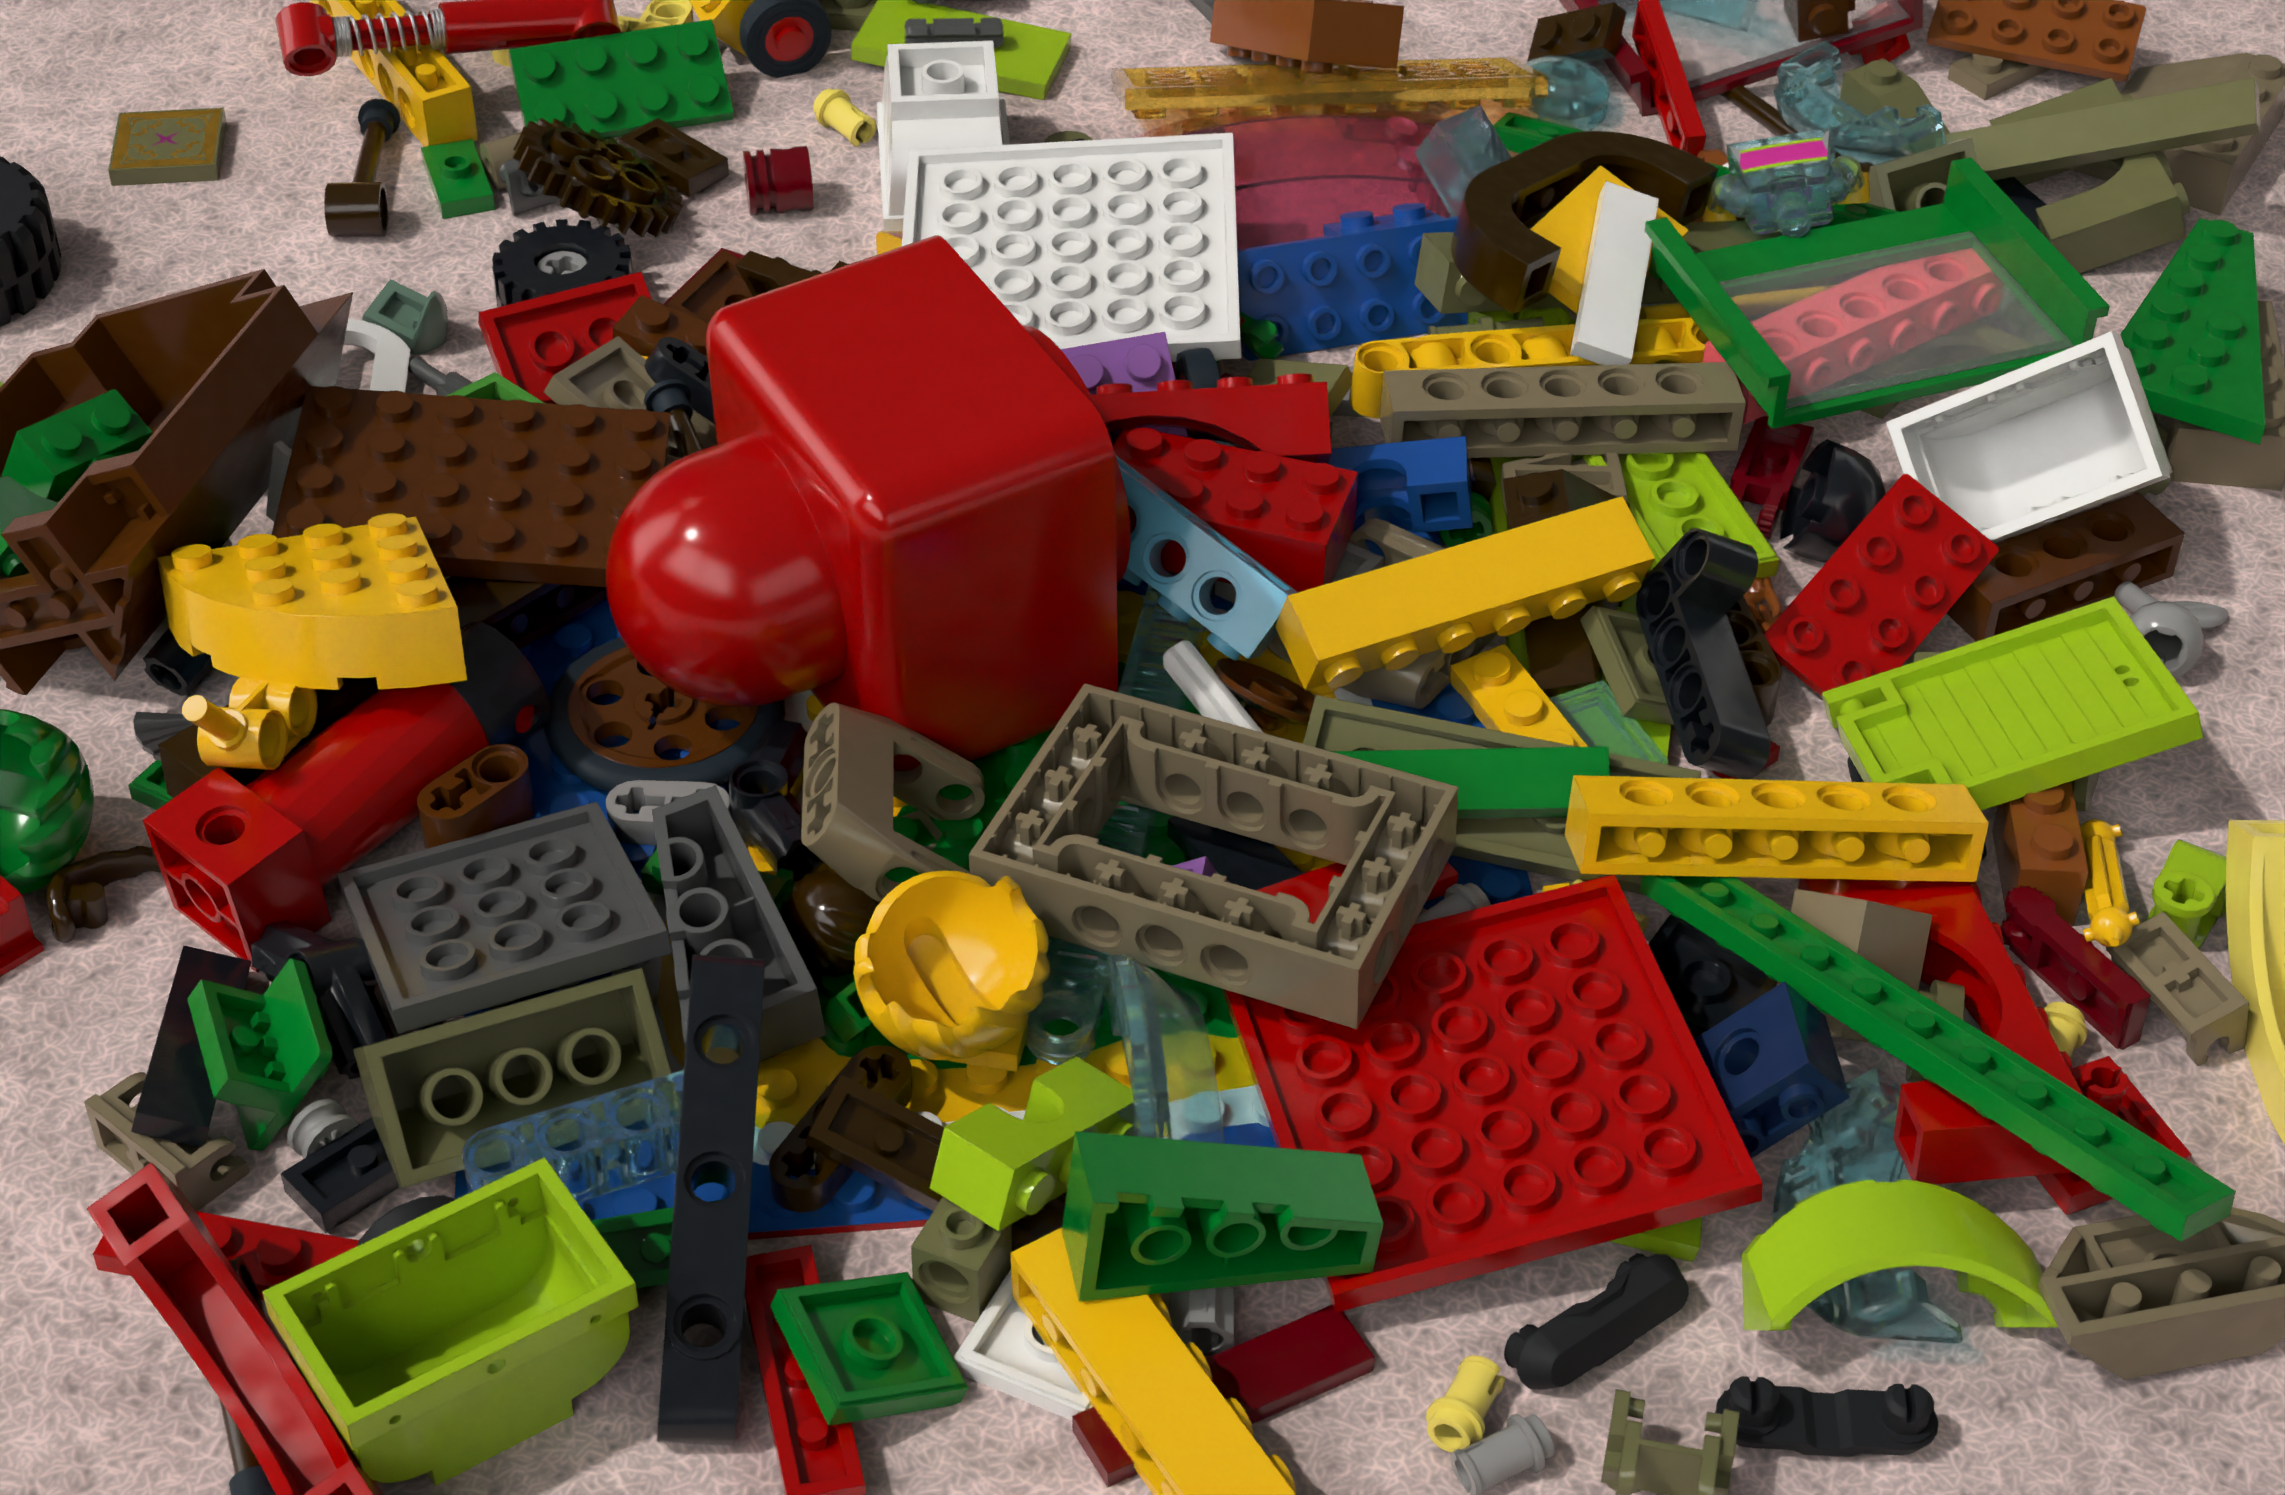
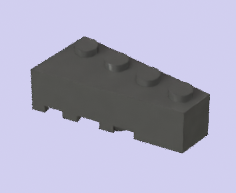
[652,785,826,1064]

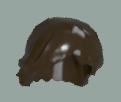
[780,869,880,977]

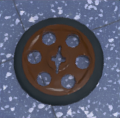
[544,637,785,792]

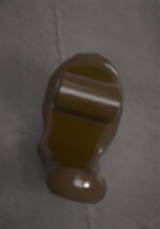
[47,846,161,943]

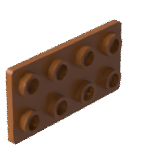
[1926,0,2146,82]

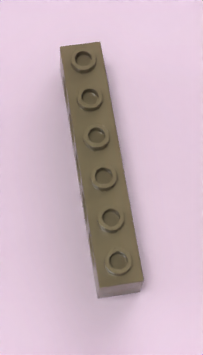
[1380,362,1746,458]

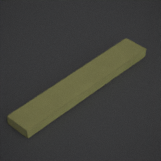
[1933,77,2260,180]

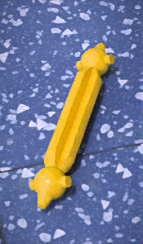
[2080,819,2141,947]

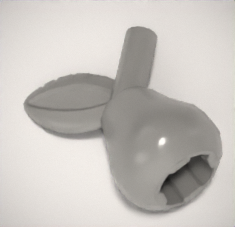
[2114,581,2228,678]

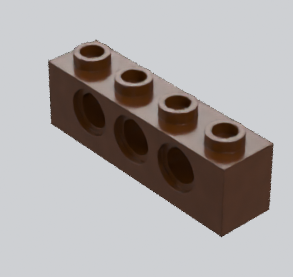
[1946,492,2185,642]

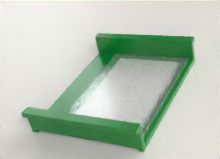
[1644,157,2110,429]

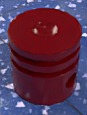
[743,146,814,215]

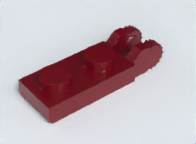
[1730,416,1814,539]
[2000,886,2151,1050]

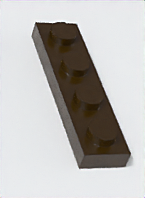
[805,1074,1067,1252]

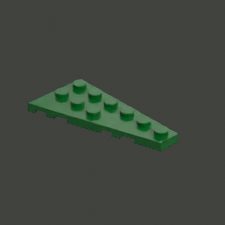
[2120,218,2266,445]

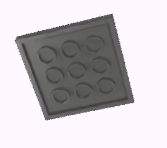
[337,802,672,1034]

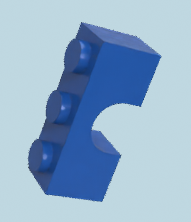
[1327,436,1473,534]

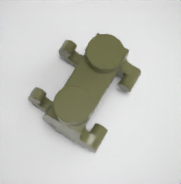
[1601,1389,1739,1495]

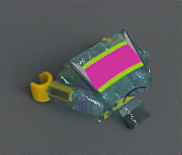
[1702,127,1870,238]

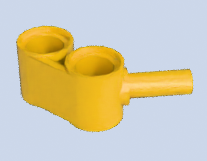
[182,676,318,770]

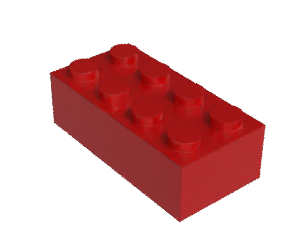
[1113,425,1358,592]

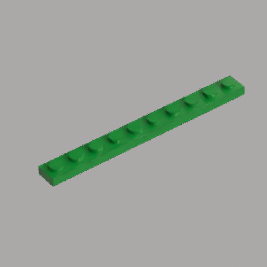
[1640,875,2236,1242]

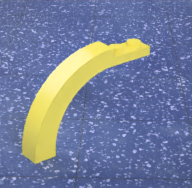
[2226,820,2285,1144]

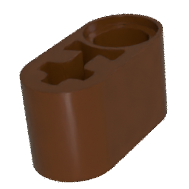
[417,744,535,849]

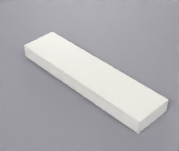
[1570,181,1659,365]

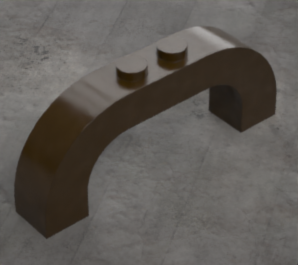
[1451,131,1718,314]

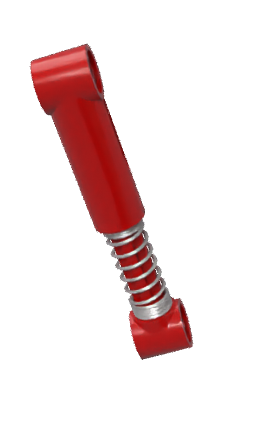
[275,0,621,77]

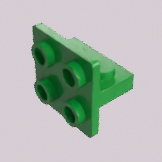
[187,959,332,1151]

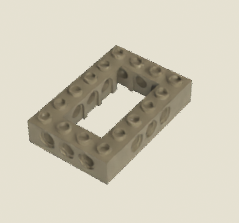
[969,683,1459,1029]

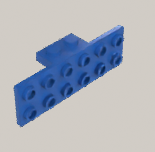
[1237,203,1533,361]

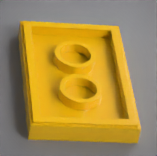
[1530,165,1689,314]

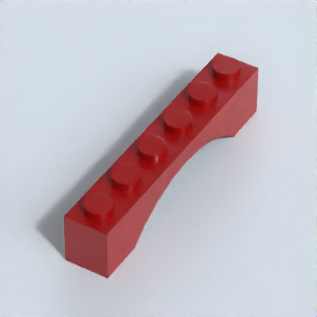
[1091,373,1332,463]
[86,1162,385,1495]

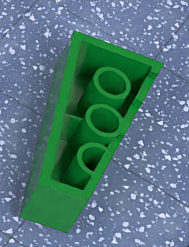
[1062,1131,1383,1302]

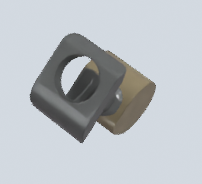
[480,132,559,215]

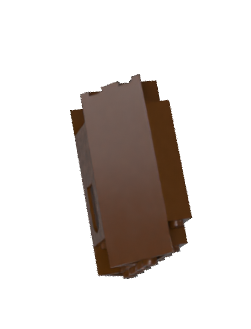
[0,269,353,695]

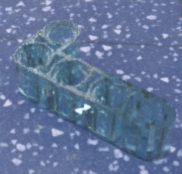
[462,1070,684,1202]

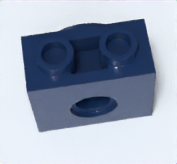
[1694,981,1850,1158]

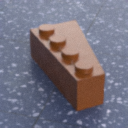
[1210,0,1404,73]

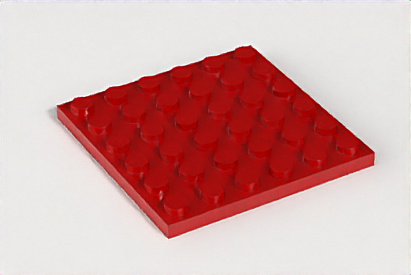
[1222,875,1763,1313]

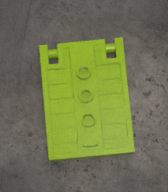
[1822,596,2203,811]

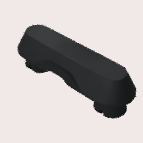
[1504,1253,1689,1390]
[1715,1376,1938,1457]

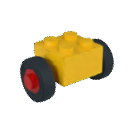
[689,0,832,78]

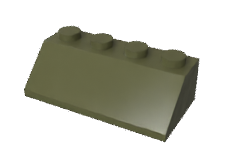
[353,968,680,1188]

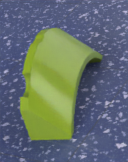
[1741,1179,2059,1331]

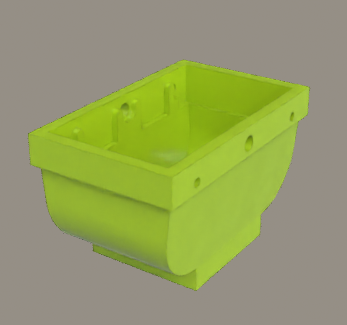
[262,1157,639,1486]

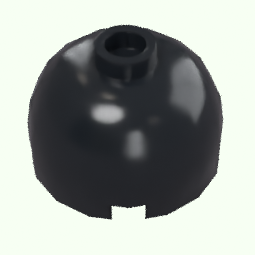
[1780,439,1886,562]

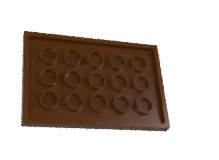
[271,386,671,587]

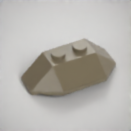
[2038,1207,2285,1380]

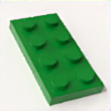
[509,19,734,139]

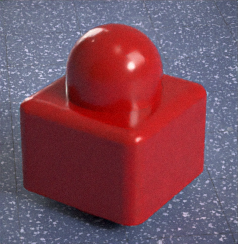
[606,235,1131,771]

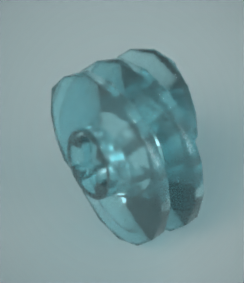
[1518,56,1611,131]

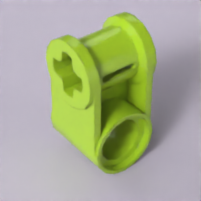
[2144,839,2226,950]

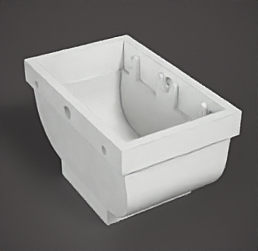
[877,41,1010,231]
[1886,331,2173,543]

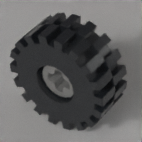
[492,219,633,307]

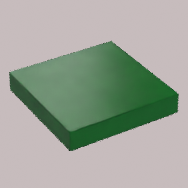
[770,1272,969,1426]

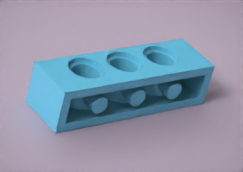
[1116,456,1298,661]

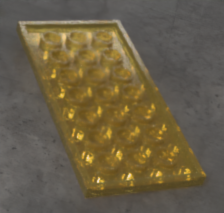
[1111,57,1548,119]

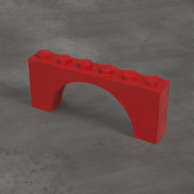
[1798,878,2093,1185]

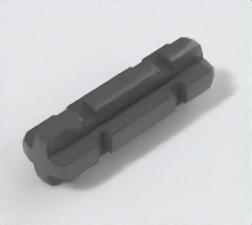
[904,18,1004,48]

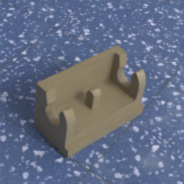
[2106,912,2249,1066]
[84,1072,250,1211]

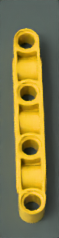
[1349,317,1710,419]

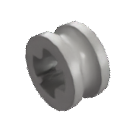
[287,1098,360,1159]

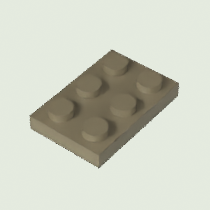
[544,336,717,466]

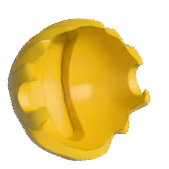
[853,871,1050,1061]

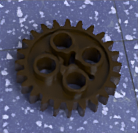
[513,118,683,237]

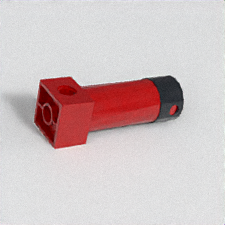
[143,621,551,973]

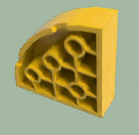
[157,513,467,690]

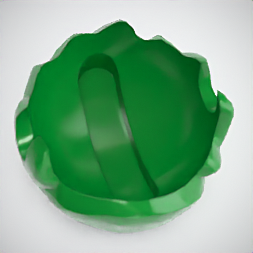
[0,709,94,895]

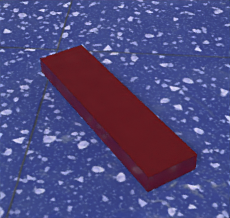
[1072,1304,1375,1487]

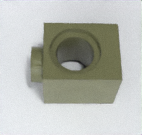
[911,1197,1012,1323]

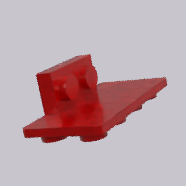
[1764,474,1999,698]

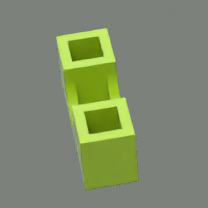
[930,1057,1144,1231]

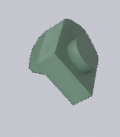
[362,279,448,355]

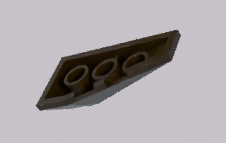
[1503,469,1631,698]

